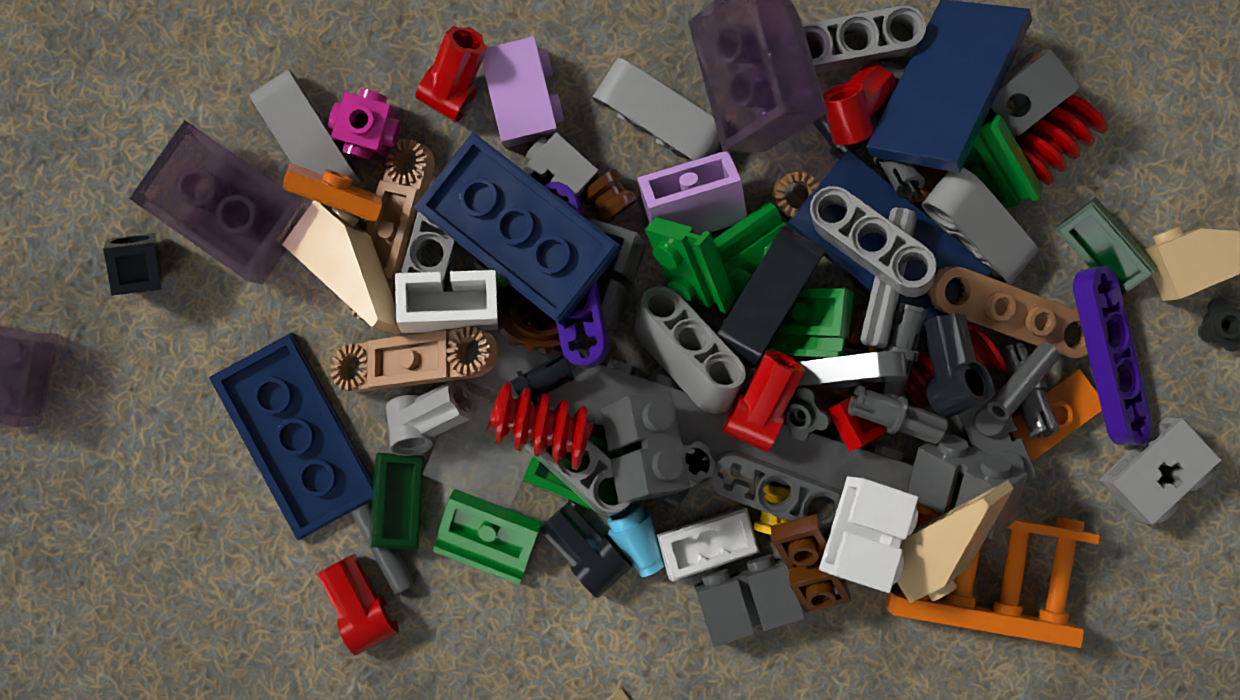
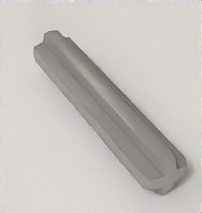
[860,208,917,348]

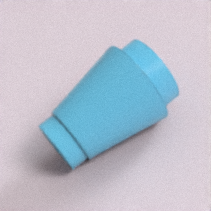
[607,503,665,577]

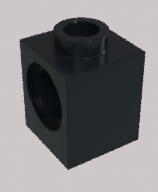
[103,233,163,296]

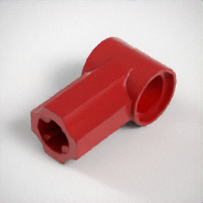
[415,26,488,123]
[821,63,897,145]
[723,350,805,453]
[317,553,399,656]

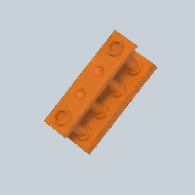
[885,502,1100,648]

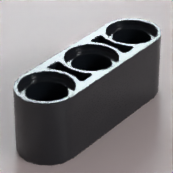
[717,225,826,367]

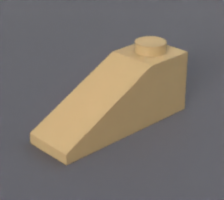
[282,200,401,335]
[1143,226,1240,301]
[897,480,1014,603]

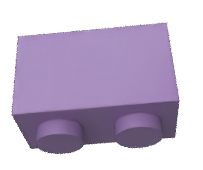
[482,36,565,148]
[637,150,747,235]

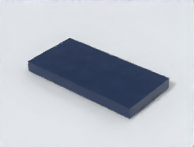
[866,0,1032,173]
[414,132,622,325]
[786,150,992,342]
[209,333,373,541]

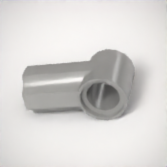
[386,380,477,456]

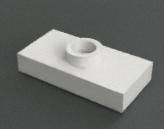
[656,506,760,582]

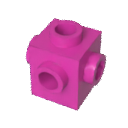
[328,89,401,161]

